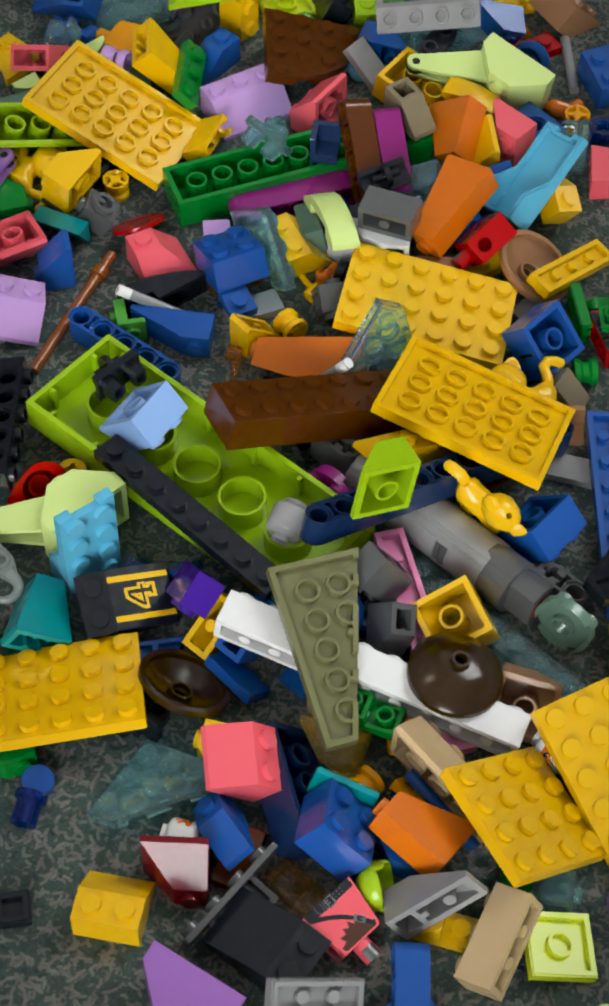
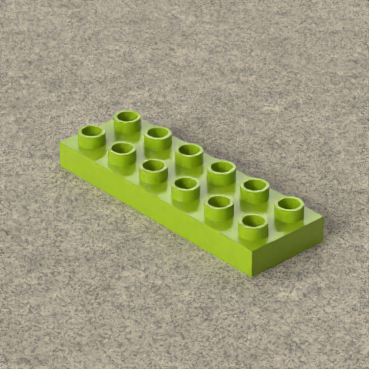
[25,334,375,601]

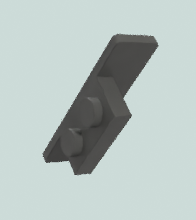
[165,2,220,50]
[180,841,279,953]

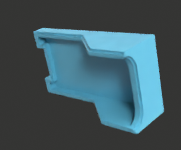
[483,121,589,230]
[49,487,122,596]

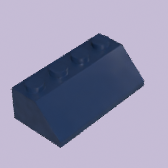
[260,720,326,860]

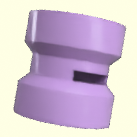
[100,45,132,72]

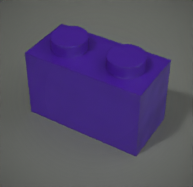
[166,560,225,619]

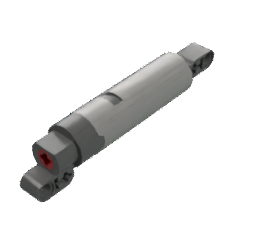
[309,438,589,625]

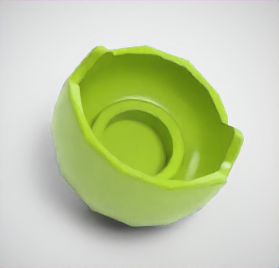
[355,859,394,913]

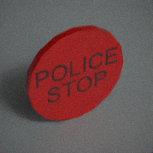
[112,213,165,235]

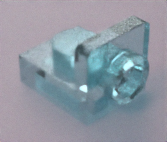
[42,17,81,47]
[531,871,584,913]

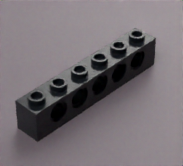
[0,356,34,497]

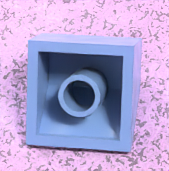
[99,380,189,451]

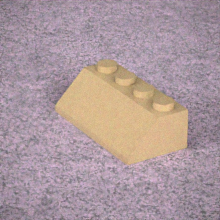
[389,715,484,846]

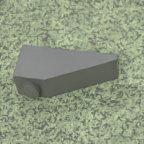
[383,870,488,940]

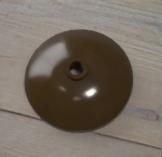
[406,632,504,719]
[138,649,232,718]

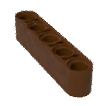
[338,98,382,204]

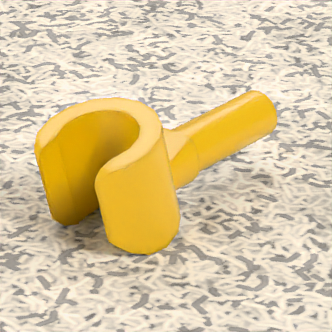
[299,273,318,305]

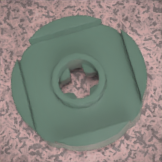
[534,591,598,652]

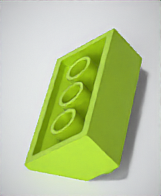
[0,102,84,148]

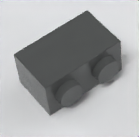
[357,185,422,242]
[358,541,415,603]

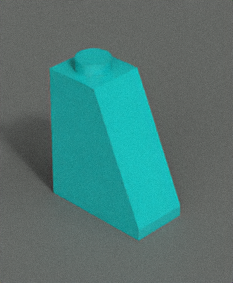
[1,573,72,651]

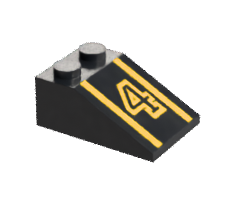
[73,562,180,639]

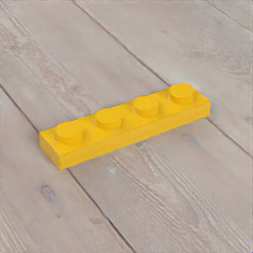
[526,239,609,299]

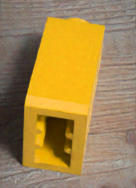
[132,17,180,95]

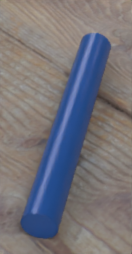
[404,768,480,853]

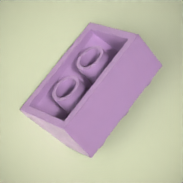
[200,63,292,141]
[0,274,46,346]

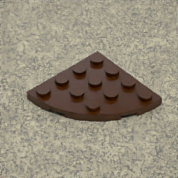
[262,8,362,85]

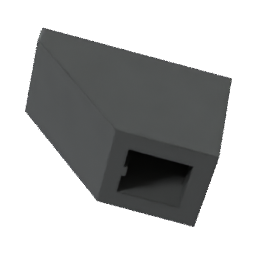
[366,601,417,658]

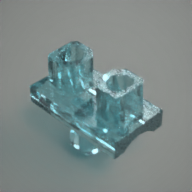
[241,115,292,162]

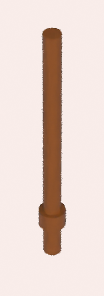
[29,250,117,376]

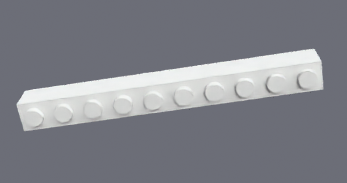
[213,589,531,755]

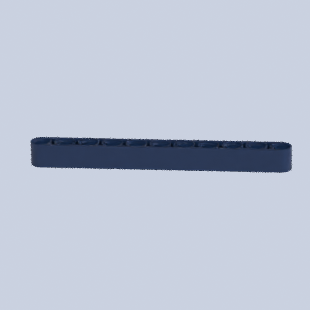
[300,422,574,546]

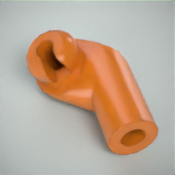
[544,98,585,120]
[315,261,338,285]

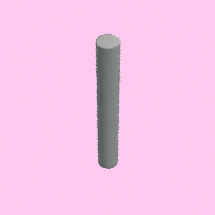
[560,35,579,94]

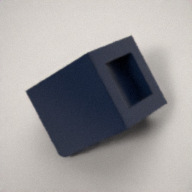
[310,120,341,165]

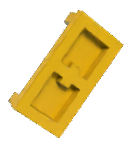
[181,113,233,161]

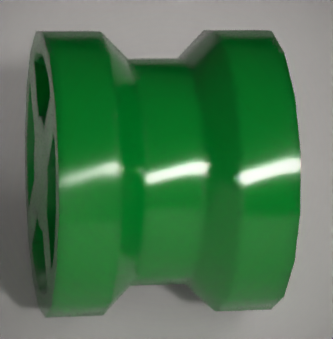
[571,358,598,386]

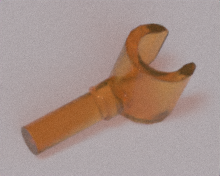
[225,344,244,382]

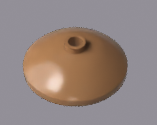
[499,229,569,303]

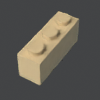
[453,882,543,1002]

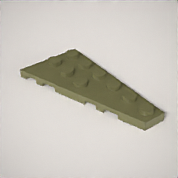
[266,547,359,752]

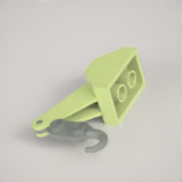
[0,469,130,604]

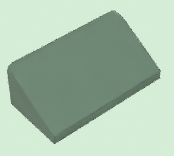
[293,202,328,253]

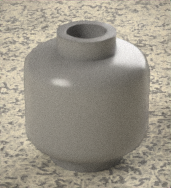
[265,497,307,546]

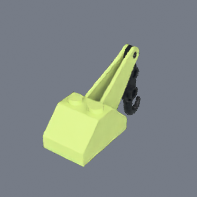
[406,29,556,110]

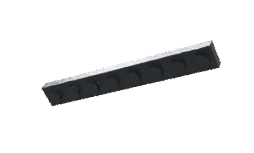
[94,434,276,601]

